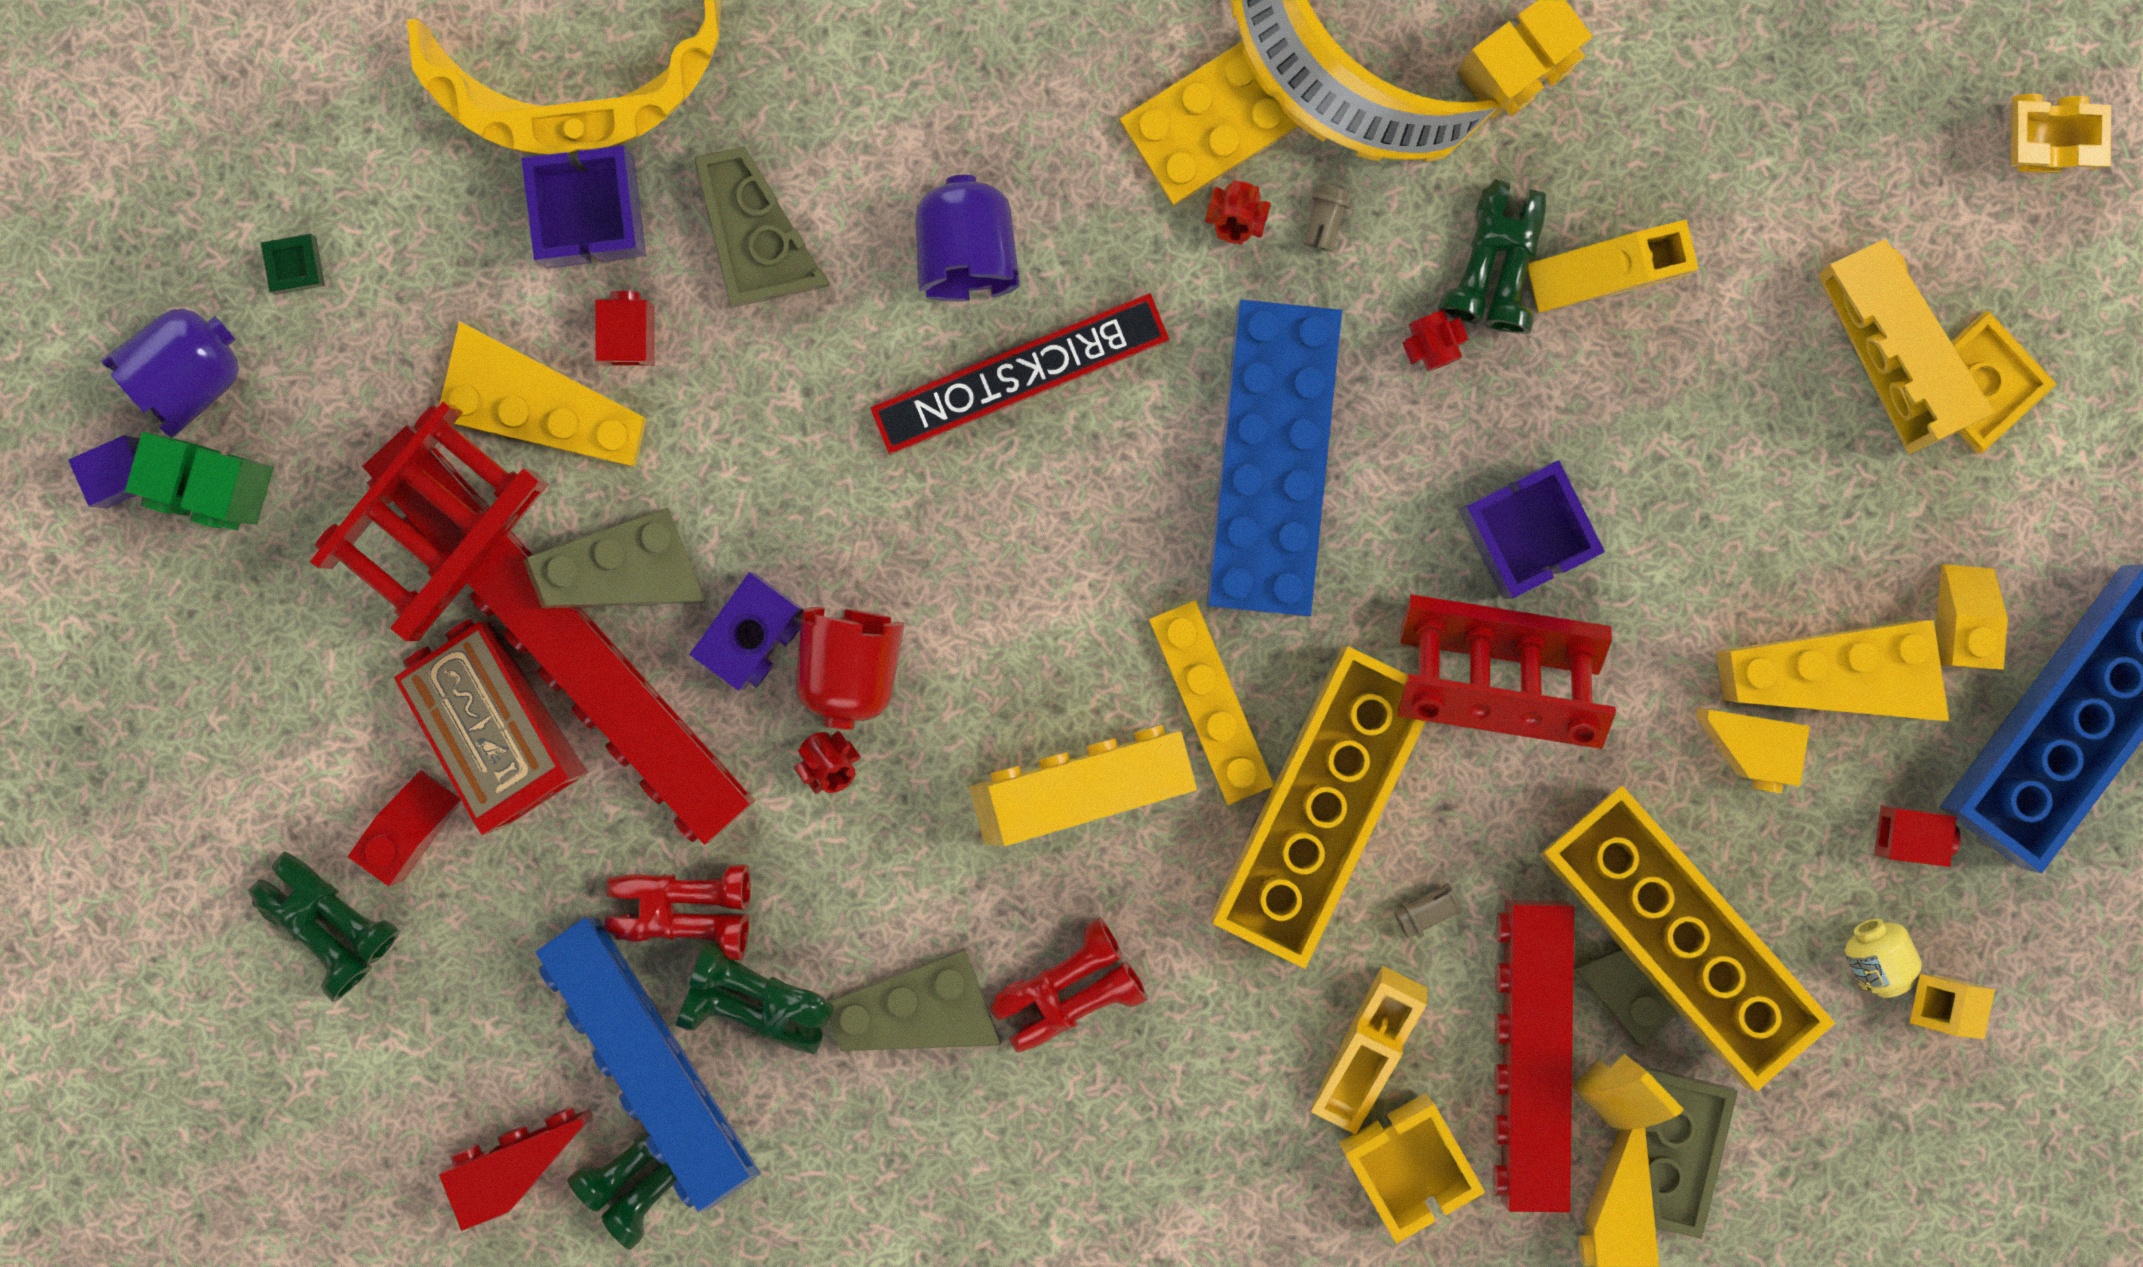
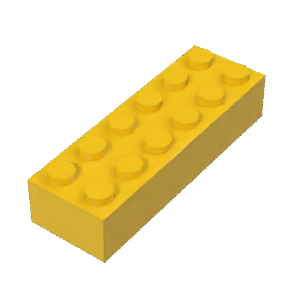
[1210,645,1426,969]
[1539,785,1836,1092]

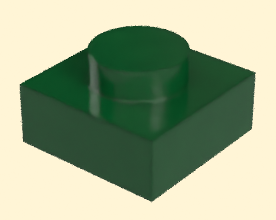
[261,234,325,295]

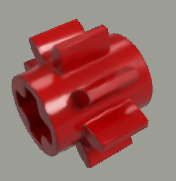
[1205,180,1271,245]
[1402,310,1469,372]
[794,731,861,794]

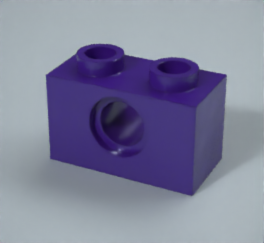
[689,572,804,691]

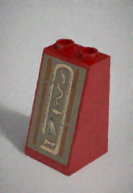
[393,619,588,835]

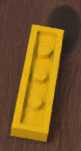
[1149,600,1274,805]

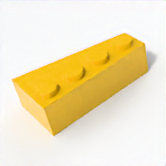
[1818,238,1995,455]
[1716,620,1949,721]
[969,724,1197,846]

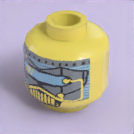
[1844,919,1922,998]

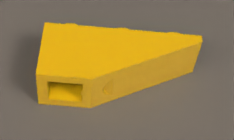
[1527,219,1699,314]

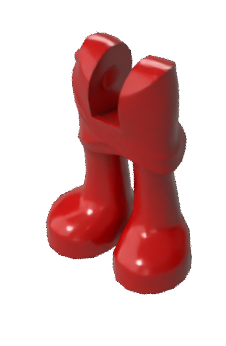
[604,864,751,960]
[989,917,1148,1053]

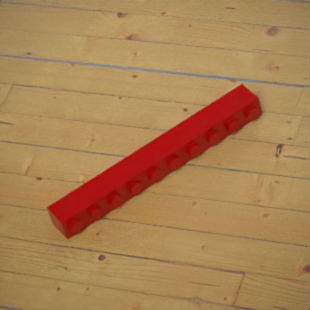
[362,425,756,845]

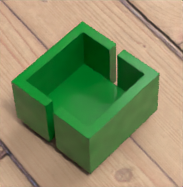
[125,432,274,531]

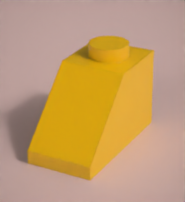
[1935,564,2008,670]
[1696,708,1810,794]

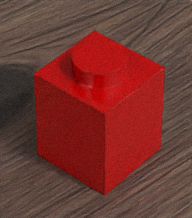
[595,291,655,366]
[1874,805,1961,867]

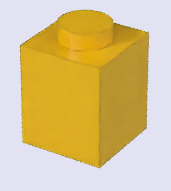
[1909,973,1995,1039]

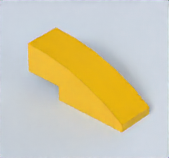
[1311,965,1428,1135]
[1572,1054,1684,1130]

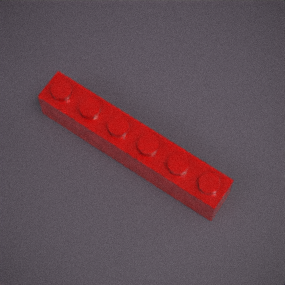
[1493,900,1574,1213]

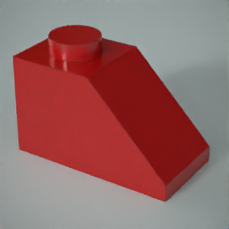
[347,770,461,887]

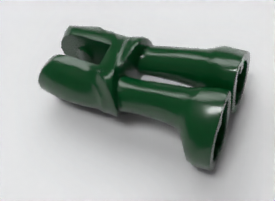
[1438,179,1546,334]
[248,851,401,1002]
[676,942,834,1054]
[567,1130,677,1250]

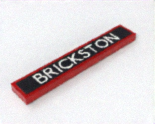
[870,293,1170,455]

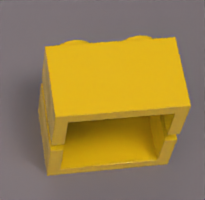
[1457,0,1593,119]
[1339,1092,1486,1244]

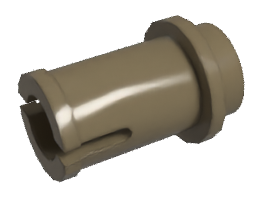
[1302,184,1352,252]
[1394,883,1463,939]

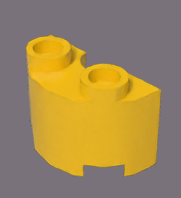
[2011,94,2111,173]

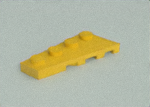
[439,321,647,467]

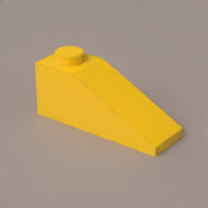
[1578,1127,1659,1267]

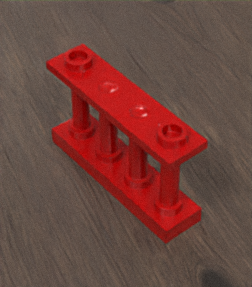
[309,401,549,642]
[1397,594,1616,749]

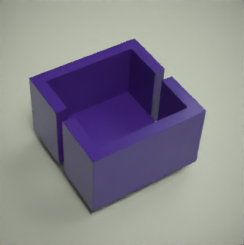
[521,145,647,269]
[1458,460,1605,599]

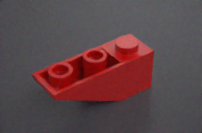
[439,1107,593,1231]

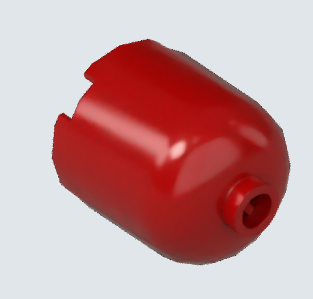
[796,607,905,730]

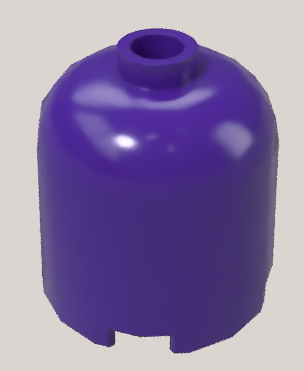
[916,174,1020,302]
[101,309,239,438]

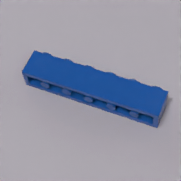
[535,917,761,1212]

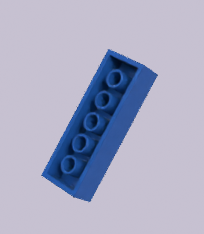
[1206,299,1342,617]
[1939,564,2143,874]

